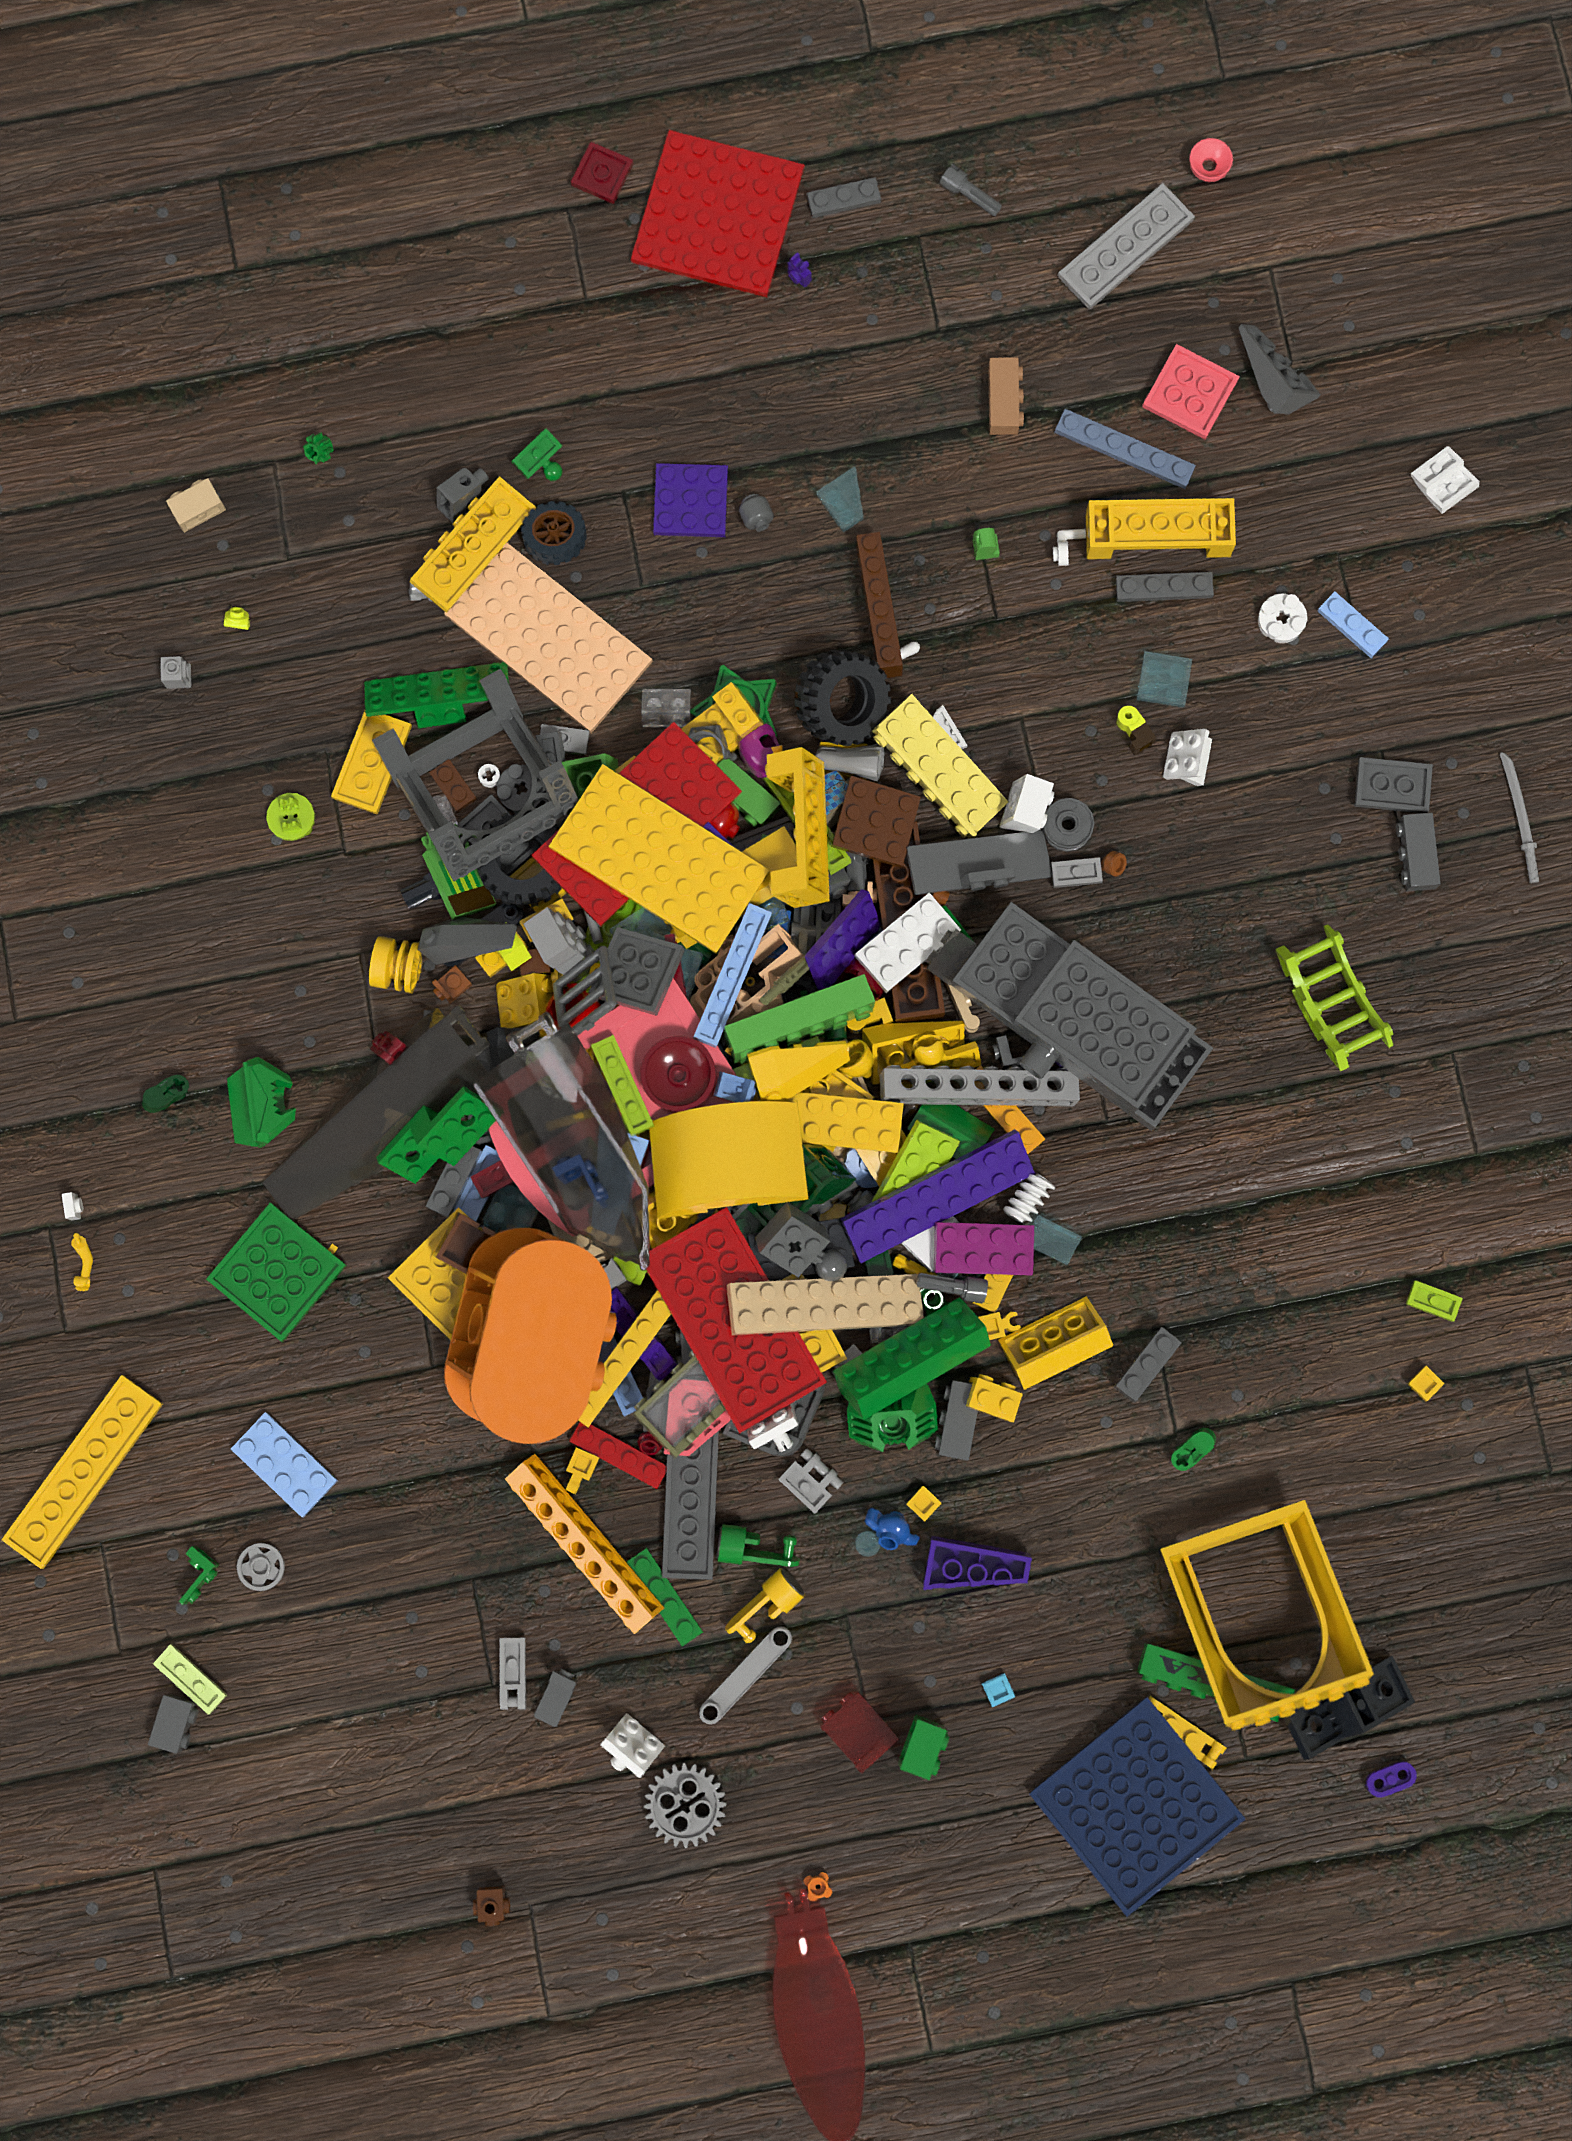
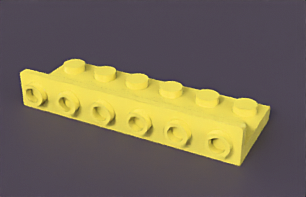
[872,694,1008,838]

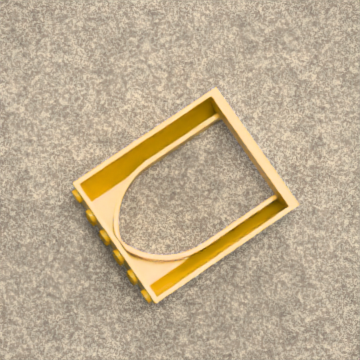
[1161,1500,1373,1730]

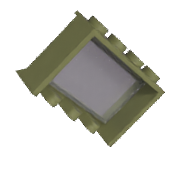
[633,1352,725,1459]

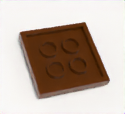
[831,776,921,868]

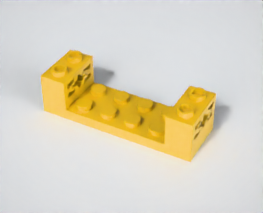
[1086,498,1236,559]
[615,682,765,773]
[765,747,830,908]

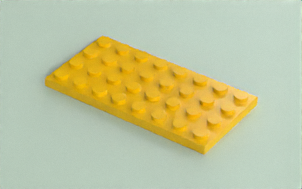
[549,764,770,953]

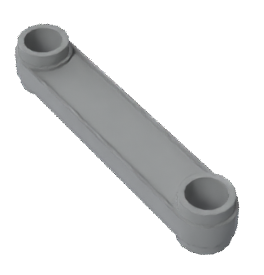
[699,1626,792,1724]

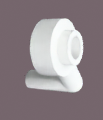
[1053,529,1086,566]

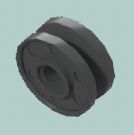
[1042,798,1094,852]

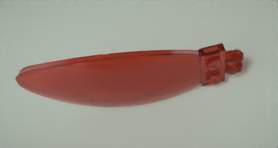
[773,1889,865,2141]

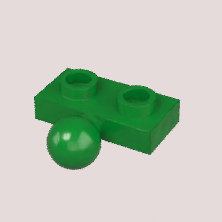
[511,428,563,481]

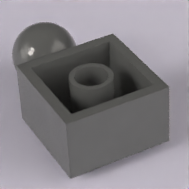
[755,1202,847,1282]

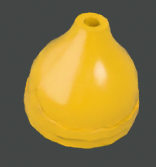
[838,1039,873,1078]

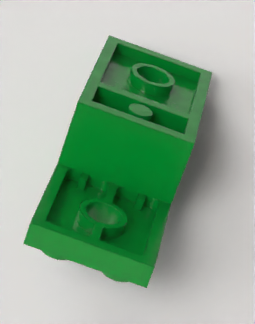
[376,1086,502,1184]

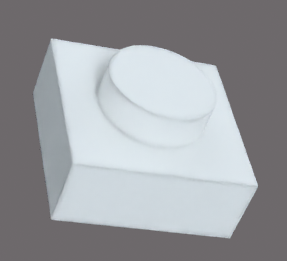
[62,1192,83,1221]

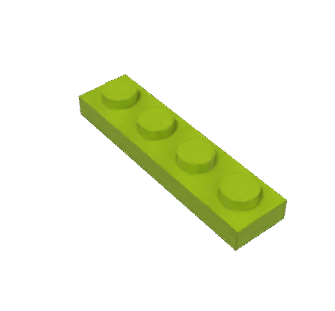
[591,1035,654,1136]

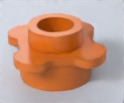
[804,1872,832,1901]

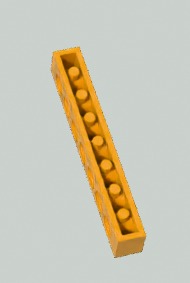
[505,1454,664,1634]

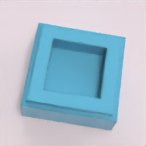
[982,1673,1015,1707]

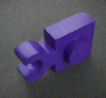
[788,252,811,288]

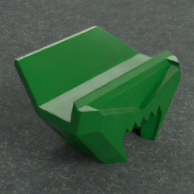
[227,1057,296,1148]
[847,1383,938,1452]

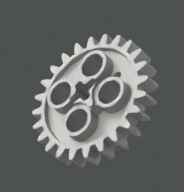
[644,1762,727,1848]

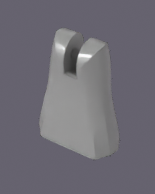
[815,744,885,781]

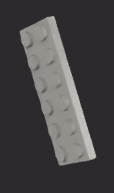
[1058,183,1195,310]

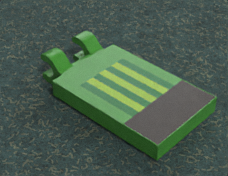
[421,824,496,920]

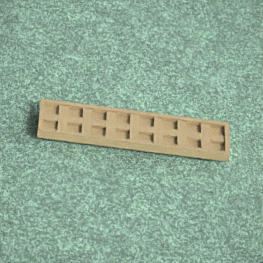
[727,1274,924,1335]

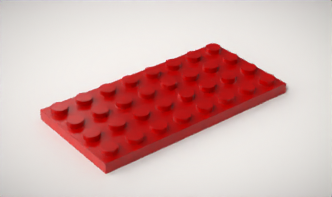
[532,722,742,927]
[639,1207,827,1433]

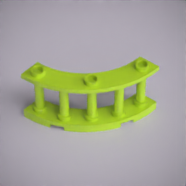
[1275,924,1393,1071]

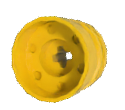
[369,936,422,993]

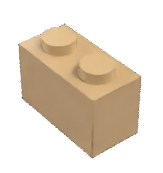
[166,478,226,532]

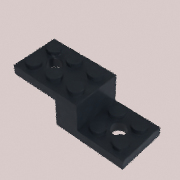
[1284,1656,1415,1760]

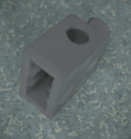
[437,468,488,523]

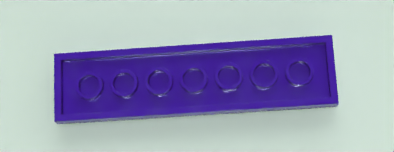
[840,1129,1035,1263]

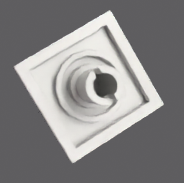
[747,1403,798,1452]
[601,1713,665,1778]

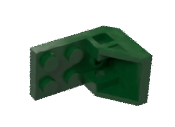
[747,1144,856,1227]

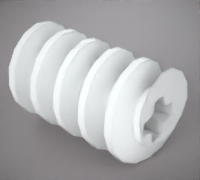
[1003,1172,1055,1225]

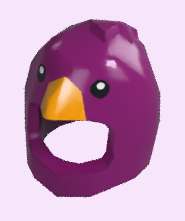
[738,723,783,778]

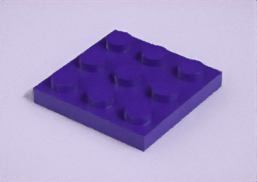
[654,464,728,537]

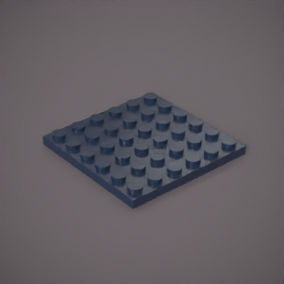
[1029,1696,1246,1917]

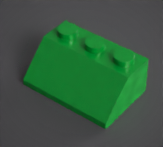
[906,1104,995,1161]

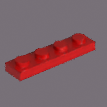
[569,1422,667,1489]

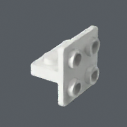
[1163,729,1212,786]

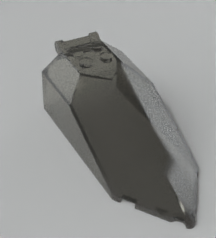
[473,1012,650,1270]

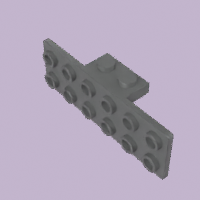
[907,830,1052,895]

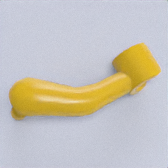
[71,1233,93,1291]

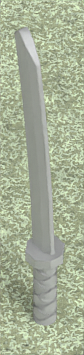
[1500,752,1539,883]

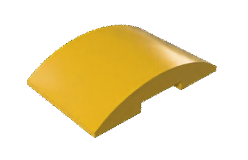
[649,1101,808,1219]

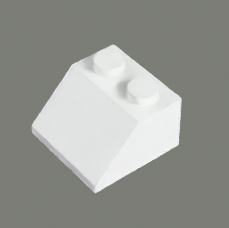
[999,774,1054,833]

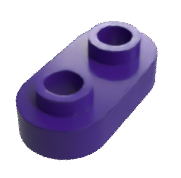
[1366,1761,1417,1797]

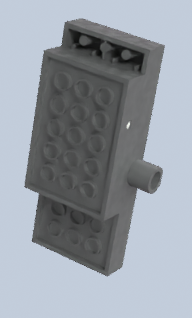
[951,902,1213,1131]

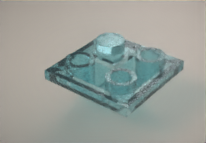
[483,1185,539,1233]

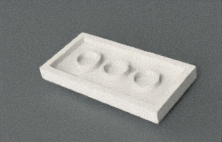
[854,893,961,993]

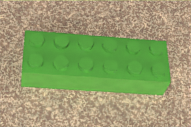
[724,974,875,1064]

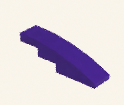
[610,1287,678,1381]

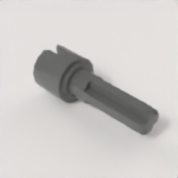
[939,164,1002,216]
[916,1273,988,1304]

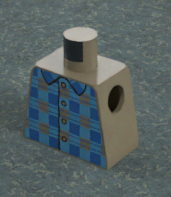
[825,771,859,829]

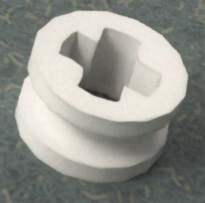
[478,764,501,788]

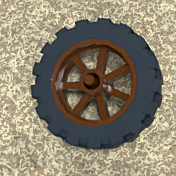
[521,501,587,565]

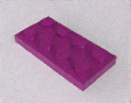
[934,1222,1034,1275]

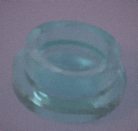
[855,1531,880,1557]

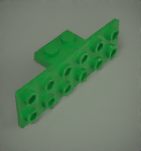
[364,662,509,728]

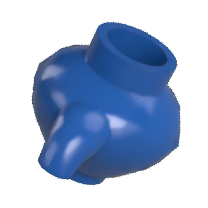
[865,1508,920,1550]

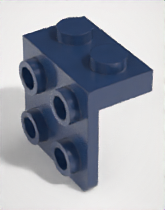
[552,1154,610,1208]

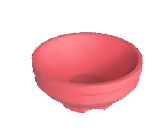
[1189,138,1233,182]

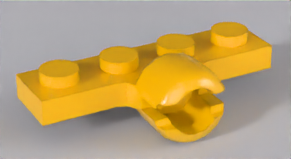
[899,1033,981,1088]

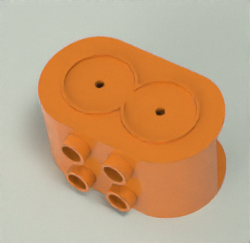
[444,1227,617,1444]

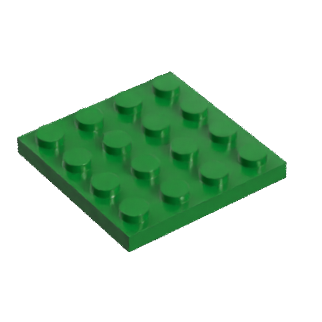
[206,1203,347,1342]

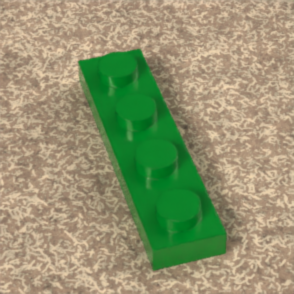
[626,1548,703,1647]

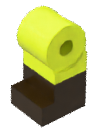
[1117,706,1157,756]

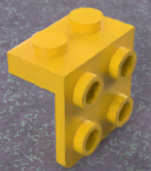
[496,973,554,1028]

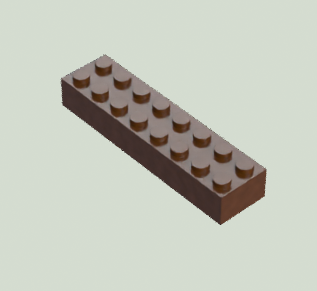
[872,822,945,1023]

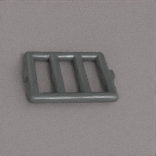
[553,946,616,1044]

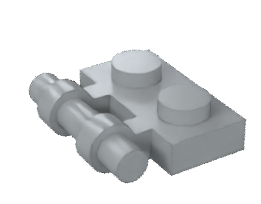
[778,1448,844,1514]

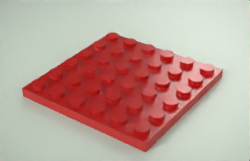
[631,130,804,297]

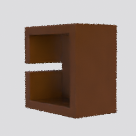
[433,1212,496,1274]

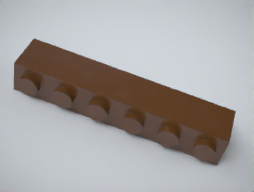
[856,532,903,678]

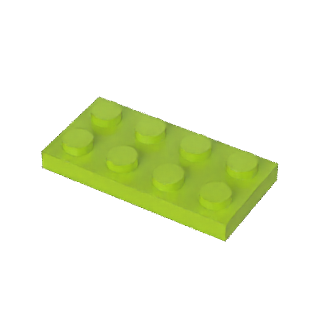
[871,1120,960,1203]

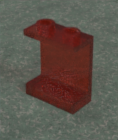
[820,1691,899,1774]

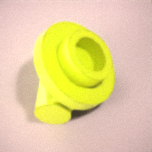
[224,607,250,630]

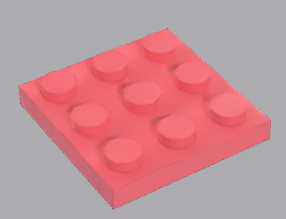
[1142,344,1240,440]

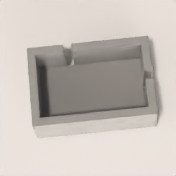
[524,907,597,983]

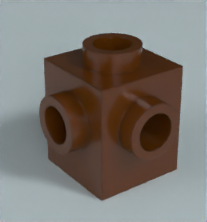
[473,1886,510,1926]

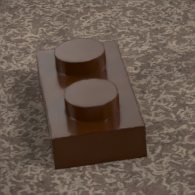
[429,759,477,813]

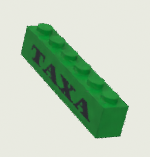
[1137,1643,1295,1722]

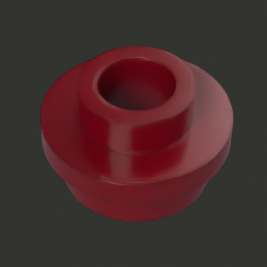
[638,1432,662,1455]

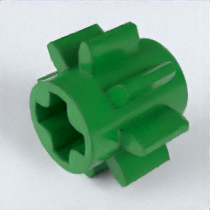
[303,432,334,464]

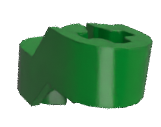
[1171,1428,1216,1471]

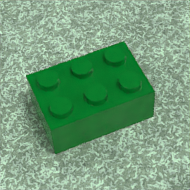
[898,1714,950,1780]

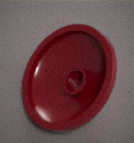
[640,1036,716,1112]

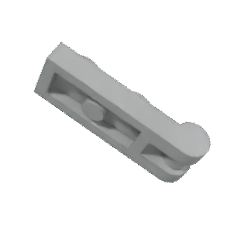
[500,1637,527,1710]

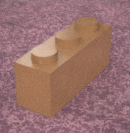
[988,358,1024,435]

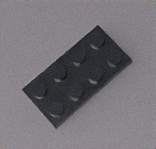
[747,1217,854,1281]

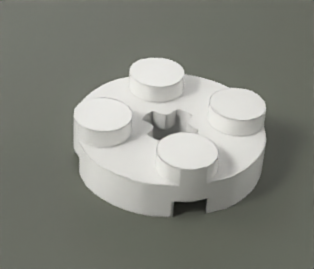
[1258,594,1307,643]

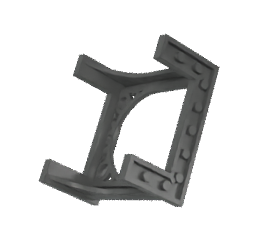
[372,669,579,881]

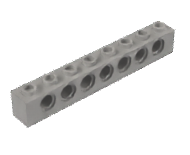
[880,1065,1080,1106]

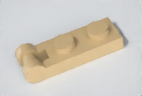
[940,966,980,1033]

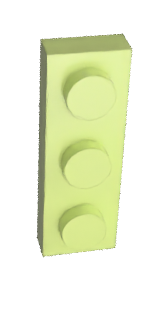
[153,1644,227,1715]

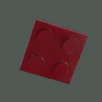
[571,142,634,204]

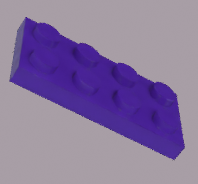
[804,889,881,990]

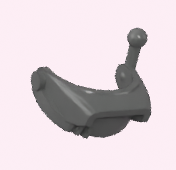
[688,725,737,761]

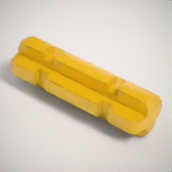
[892,1254,939,1276]

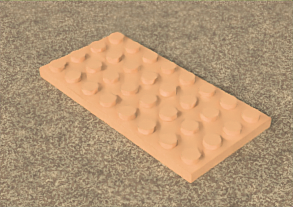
[444,543,653,733]

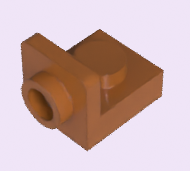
[432,965,472,1004]

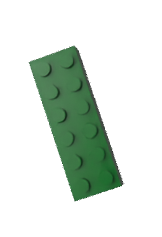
[833,1297,991,1420]

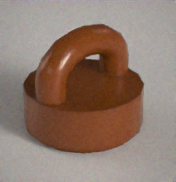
[1101,851,1127,877]

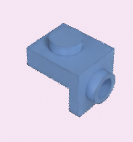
[713,1072,756,1103]

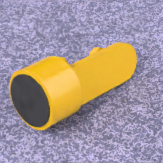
[725,1568,805,1643]

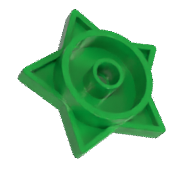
[690,665,778,738]

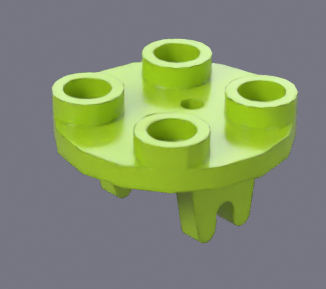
[266,793,315,841]

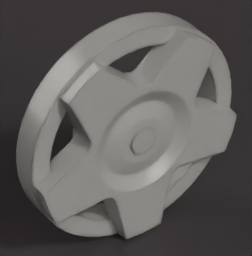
[237,1543,285,1591]

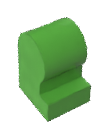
[972,528,1000,560]

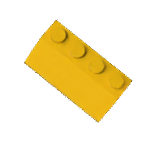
[998,1296,1113,1390]

